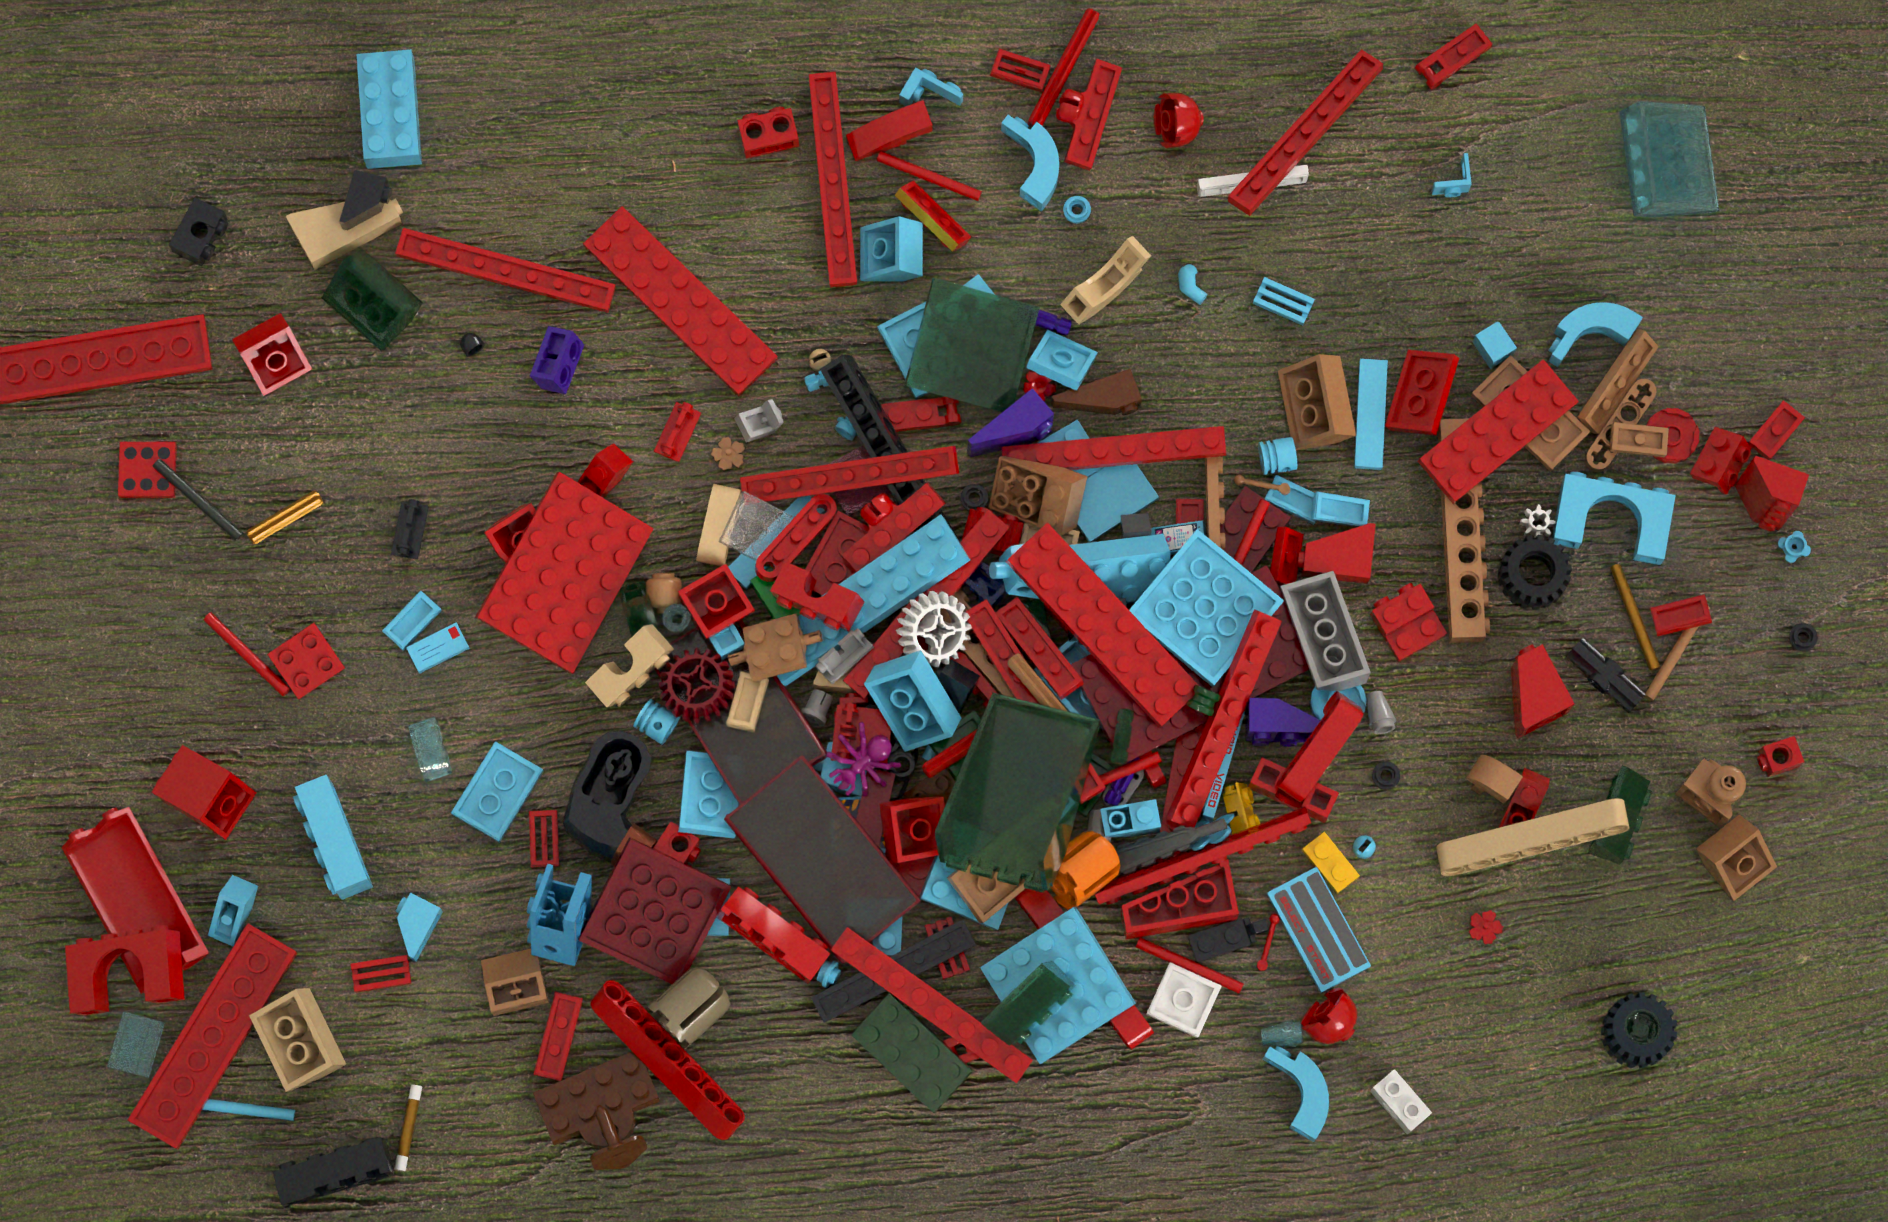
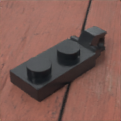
[1188,917,1269,963]

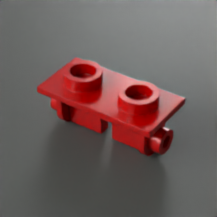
[654,402,702,462]

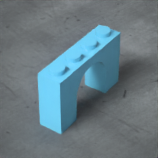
[1552,472,1676,565]

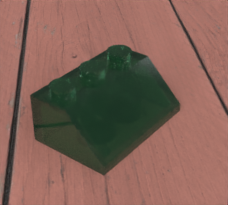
[321,249,423,352]
[1588,765,1652,865]
[981,961,1076,1046]

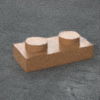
[1610,422,1669,457]

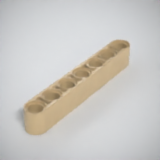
[1436,799,1629,876]

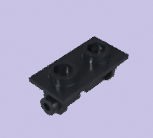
[391,499,429,560]

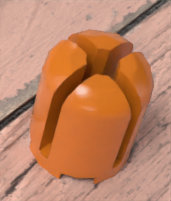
[1038,831,1120,910]

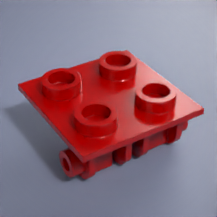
[267,622,345,700]
[831,703,891,763]

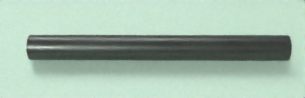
[152,458,243,541]

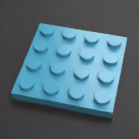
[1129,529,1284,687]
[980,907,1136,1064]

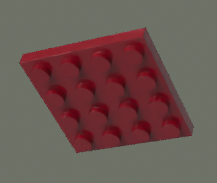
[578,837,732,984]

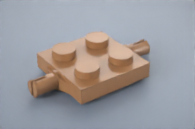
[728,614,823,682]

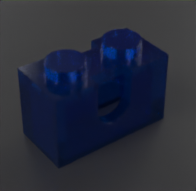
[962,561,1008,609]

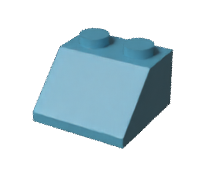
[860,216,923,281]

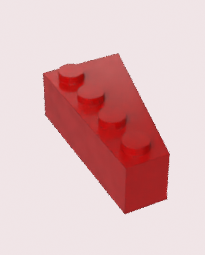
[1120,859,1239,940]

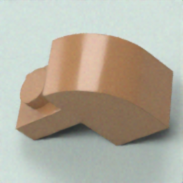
[1465,755,1523,803]

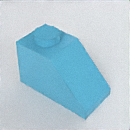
[208,875,258,946]
[396,893,443,962]

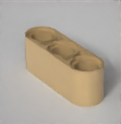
[696,484,741,566]

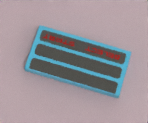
[1266,867,1371,993]

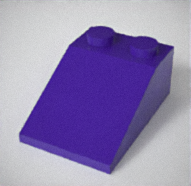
[967,388,1054,457]

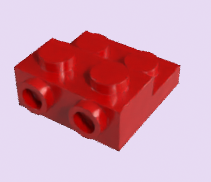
[1370,583,1448,662]

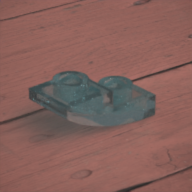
[408,717,452,782]

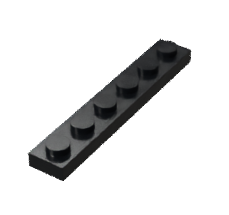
[811,920,976,1023]

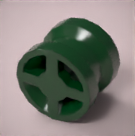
[1186,684,1221,716]

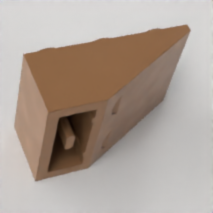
[989,456,1087,535]

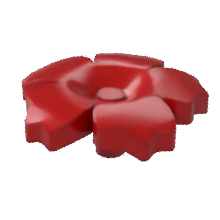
[1023,370,1057,401]
[1469,910,1503,945]

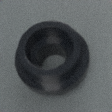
[960,484,988,511]
[1789,623,1818,651]
[1372,761,1400,790]

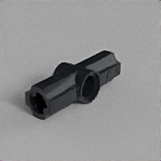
[1566,638,1646,713]

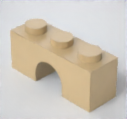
[585,624,674,707]

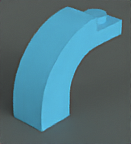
[1001,115,1059,212]
[1548,303,1643,367]
[1262,1046,1329,1142]

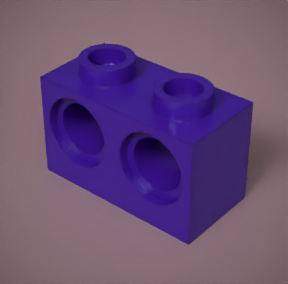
[530,326,584,394]

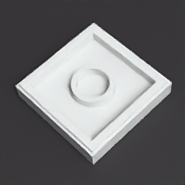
[1146,962,1221,1038]

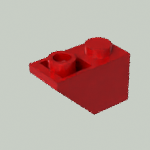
[578,443,634,498]

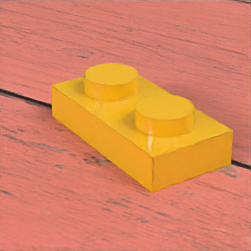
[1302,832,1360,894]

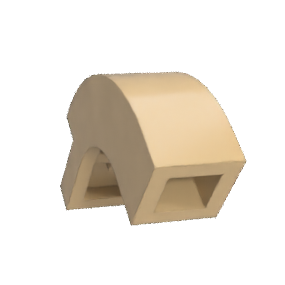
[1060,236,1151,324]

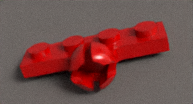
[1056,59,1122,171]
[842,482,946,572]

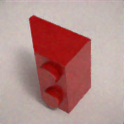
[232,313,312,396]
[678,564,755,639]
[879,796,951,863]

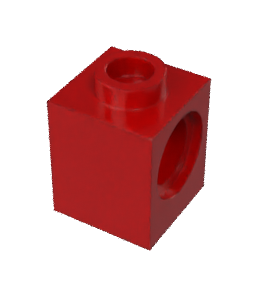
[1757,736,1804,777]

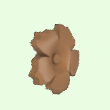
[711,437,745,471]

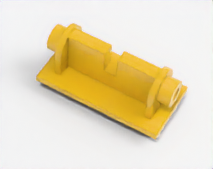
[1222,782,1260,834]

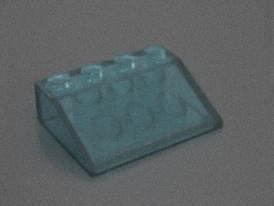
[1619,101,1719,218]

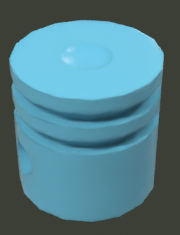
[1258,437,1297,475]
[633,699,680,745]

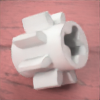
[1520,504,1556,538]

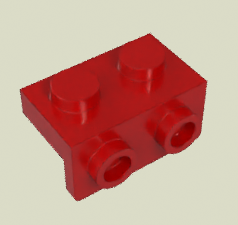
[1690,427,1751,495]

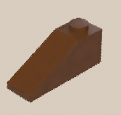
[1051,369,1142,415]

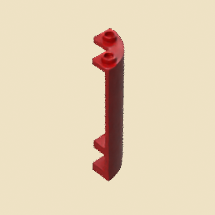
[61,807,209,994]

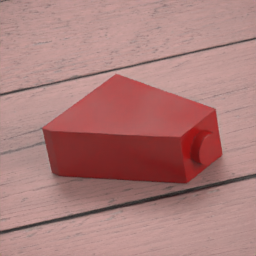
[1297,523,1376,584]

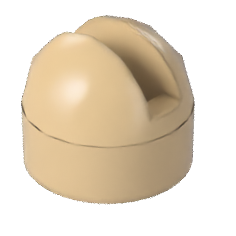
[809,349,831,372]

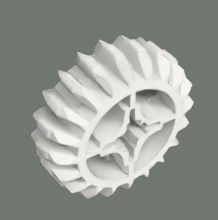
[896,591,972,667]

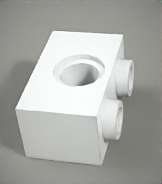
[1370,1069,1432,1135]

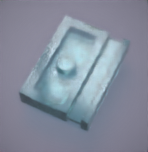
[107,1012,165,1078]

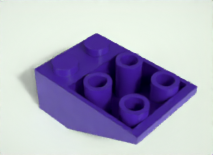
[1245,698,1320,747]

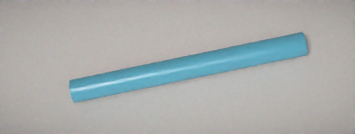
[202,1099,296,1121]

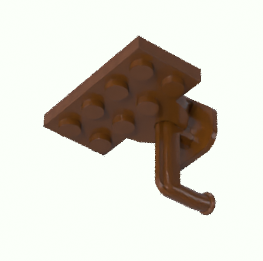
[533,1052,660,1170]

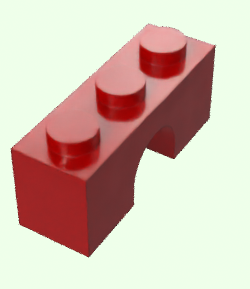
[770,562,865,631]
[1248,757,1339,823]

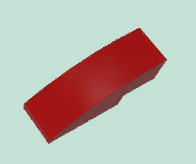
[846,100,933,161]

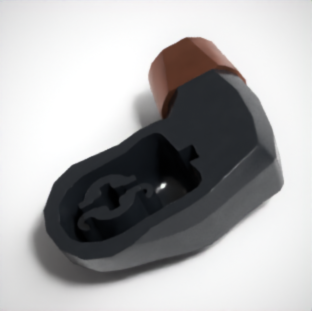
[563,731,658,866]

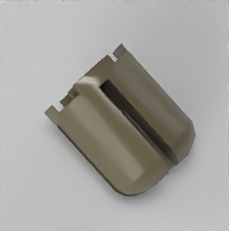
[647,967,730,1049]

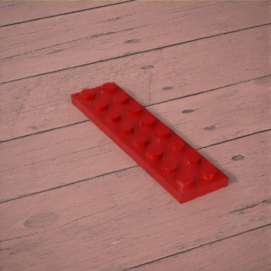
[583,206,778,397]
[0,314,213,405]
[1005,522,1198,728]
[128,923,297,1150]

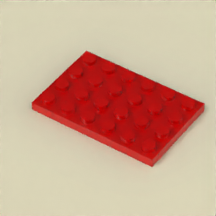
[475,472,654,674]

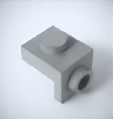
[734,399,783,443]

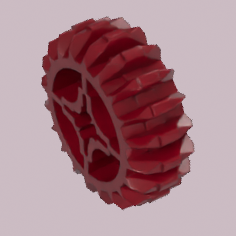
[659,647,735,724]

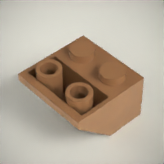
[481,949,549,1016]

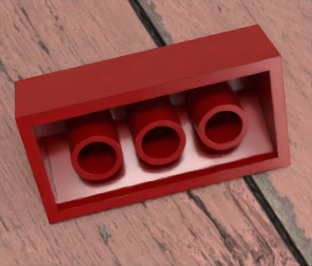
[1735,455,1809,531]

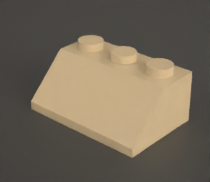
[249,988,346,1092]

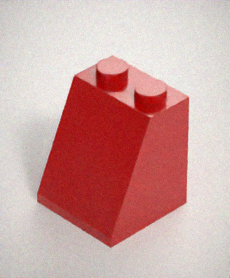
[1511,644,1575,739]
[151,745,257,840]

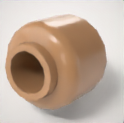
[645,573,682,613]
[1706,765,1746,805]

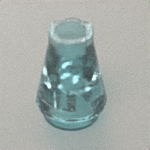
[662,604,690,632]
[1261,1019,1303,1047]

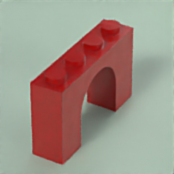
[65,925,185,1016]

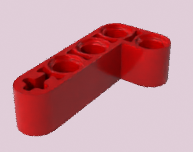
[1276,691,1364,802]

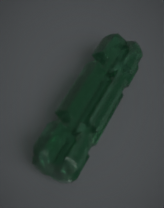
[1111,708,1134,764]

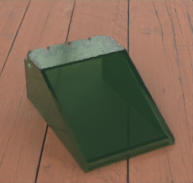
[935,693,1100,893]

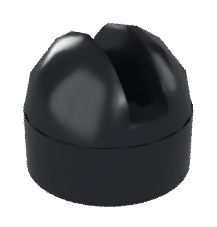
[460,333,485,357]

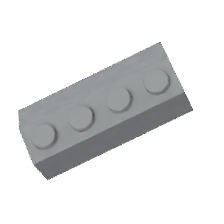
[1280,571,1371,691]

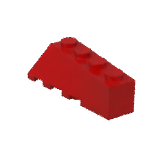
[716,886,831,984]

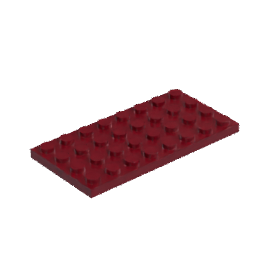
[1071,565,1309,766]

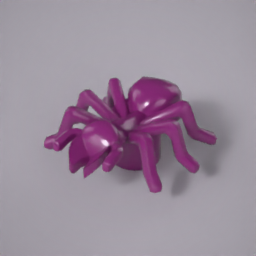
[826,722,901,797]

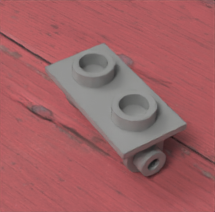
[815,628,874,684]

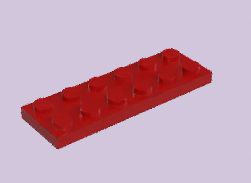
[1417,359,1579,504]

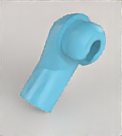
[1178,264,1208,305]

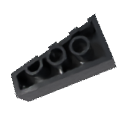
[273,1137,396,1207]

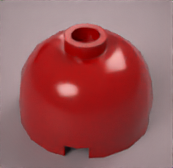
[1154,92,1204,148]
[1301,988,1358,1044]

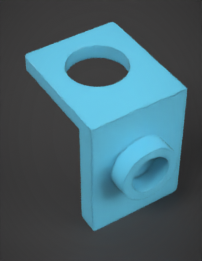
[1431,153,1471,197]

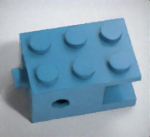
[527,864,592,966]

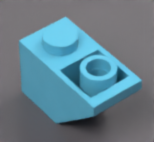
[1100,799,1161,837]

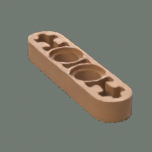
[1585,379,1656,472]

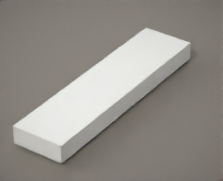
[1197,165,1309,197]

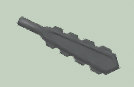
[1115,818,1227,876]

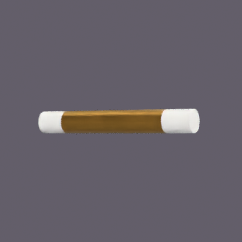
[394,1085,422,1171]

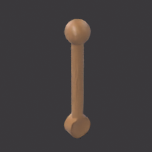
[1234,475,1290,495]

